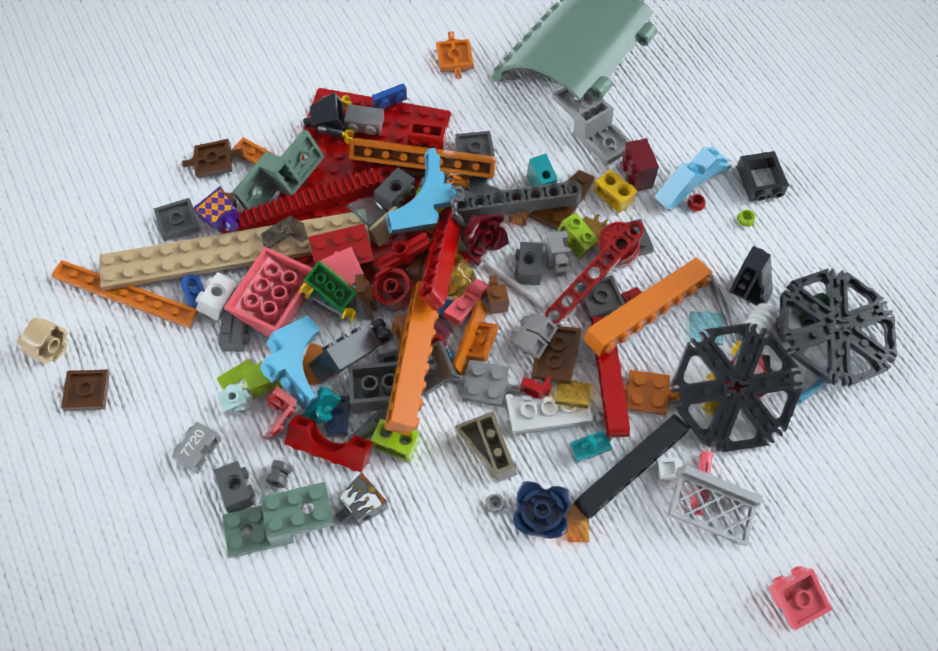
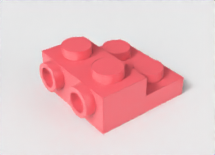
[768,565,832,630]

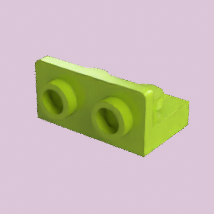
[556,213,599,259]

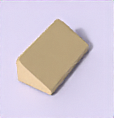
[369,206,398,246]

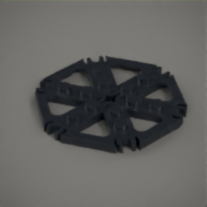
[780,268,897,387]
[670,323,803,452]

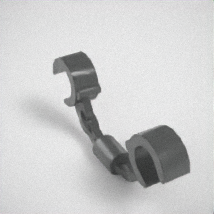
[450,186,471,228]

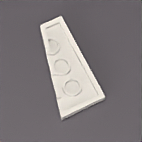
[505,394,593,434]

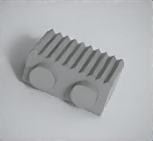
[344,104,384,136]

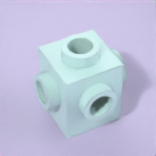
[217,384,252,416]

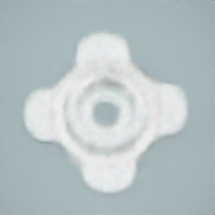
[576,343,596,363]

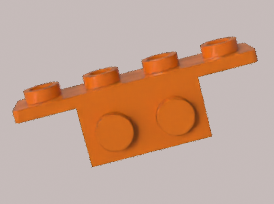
[452,300,499,375]

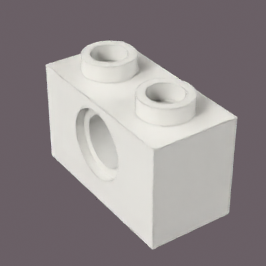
[195,272,238,321]

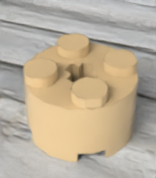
[17,317,68,364]

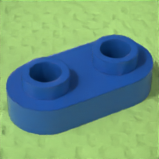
[181,275,205,309]

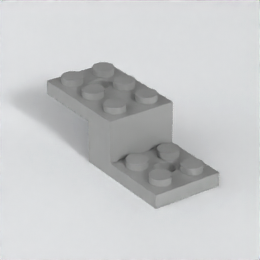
[553,87,631,165]

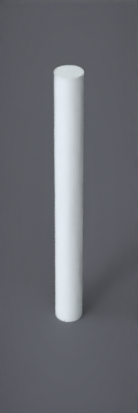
[484,260,548,310]

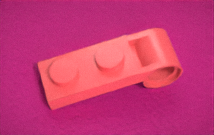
[443,276,490,326]

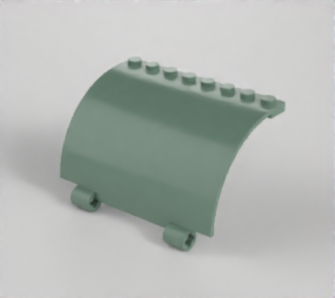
[491,0,658,100]

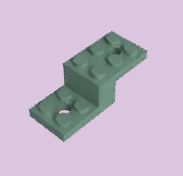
[232,130,325,210]
[222,482,334,558]

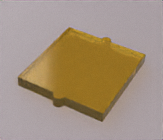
[555,380,591,409]

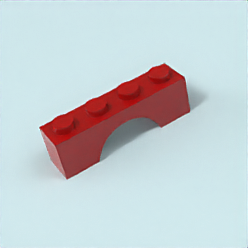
[285,414,373,472]

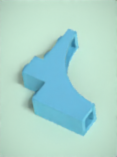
[654,146,732,209]
[386,148,456,235]
[260,316,320,410]

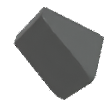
[377,349,399,363]

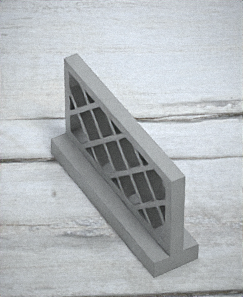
[667,464,763,546]

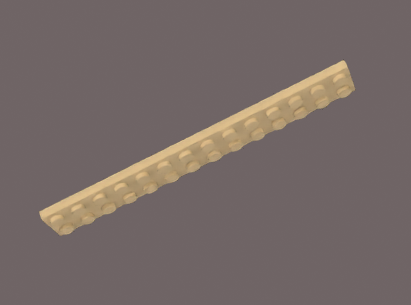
[99,211,371,291]

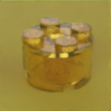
[447,252,477,298]

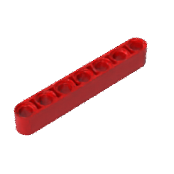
[419,206,461,311]
[545,221,644,325]
[591,317,630,438]

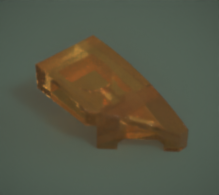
[566,502,589,542]

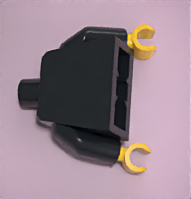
[303,93,354,144]

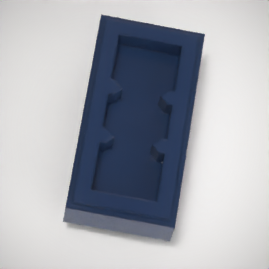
[327,396,350,436]

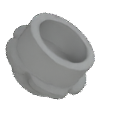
[485,494,506,514]

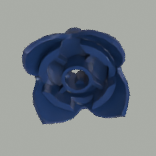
[513,481,571,539]

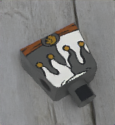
[334,472,389,525]

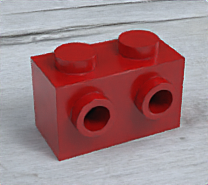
[407,120,446,150]

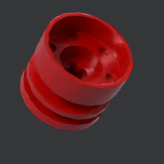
[598,222,640,268]

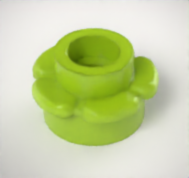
[737,209,755,227]

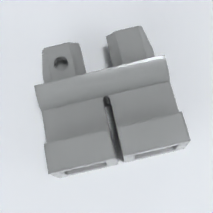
[545,231,571,277]
[510,313,558,359]

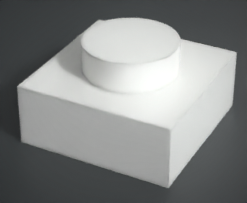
[656,457,680,481]

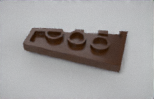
[529,170,595,230]

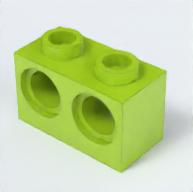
[370,419,420,462]

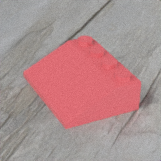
[224,247,313,337]

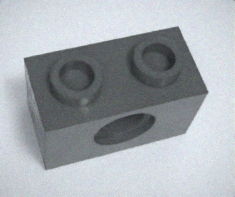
[374,167,416,211]
[514,242,543,285]
[213,461,256,513]

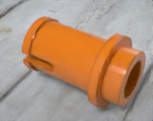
[447,173,470,189]

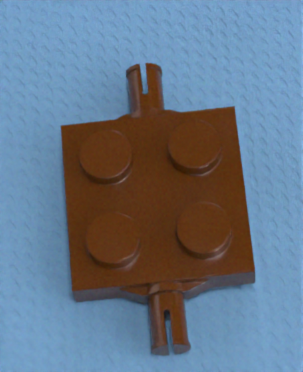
[182,139,243,179]

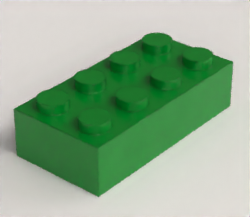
[304,261,357,312]

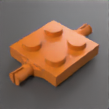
[436,31,474,79]
[624,370,679,415]

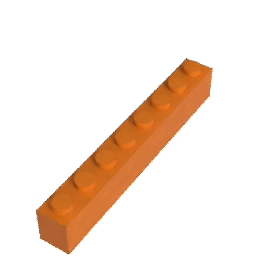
[349,138,497,178]
[583,257,713,357]
[384,281,439,436]

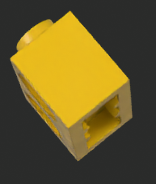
[593,169,637,213]

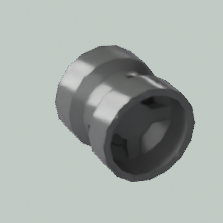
[266,460,293,488]

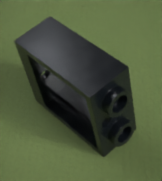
[736,151,789,201]

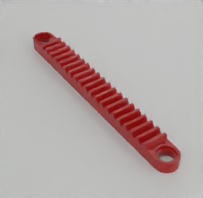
[220,166,395,234]

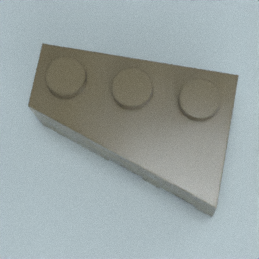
[455,411,518,482]

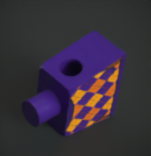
[192,186,240,232]

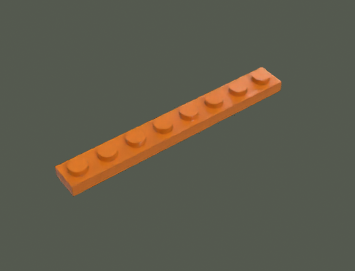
[51,260,199,328]

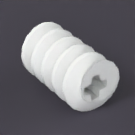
[739,303,780,338]

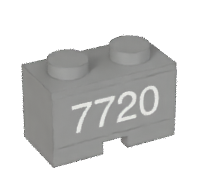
[172,421,221,474]

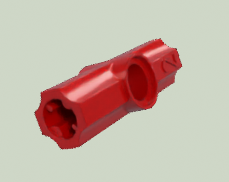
[374,232,431,271]

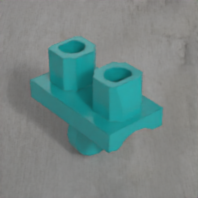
[301,386,341,425]
[569,430,613,463]

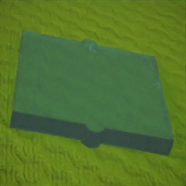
[347,197,387,227]
[690,311,723,345]

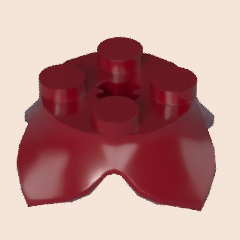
[461,213,509,266]

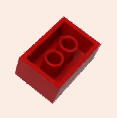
[308,223,374,267]

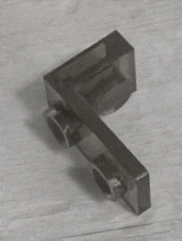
[261,216,308,249]

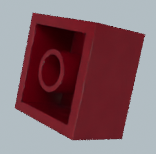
[620,138,659,192]

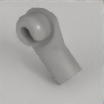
[593,412,613,442]

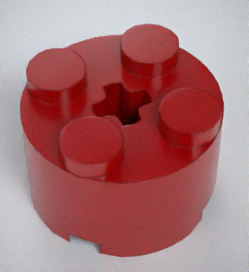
[372,267,415,311]

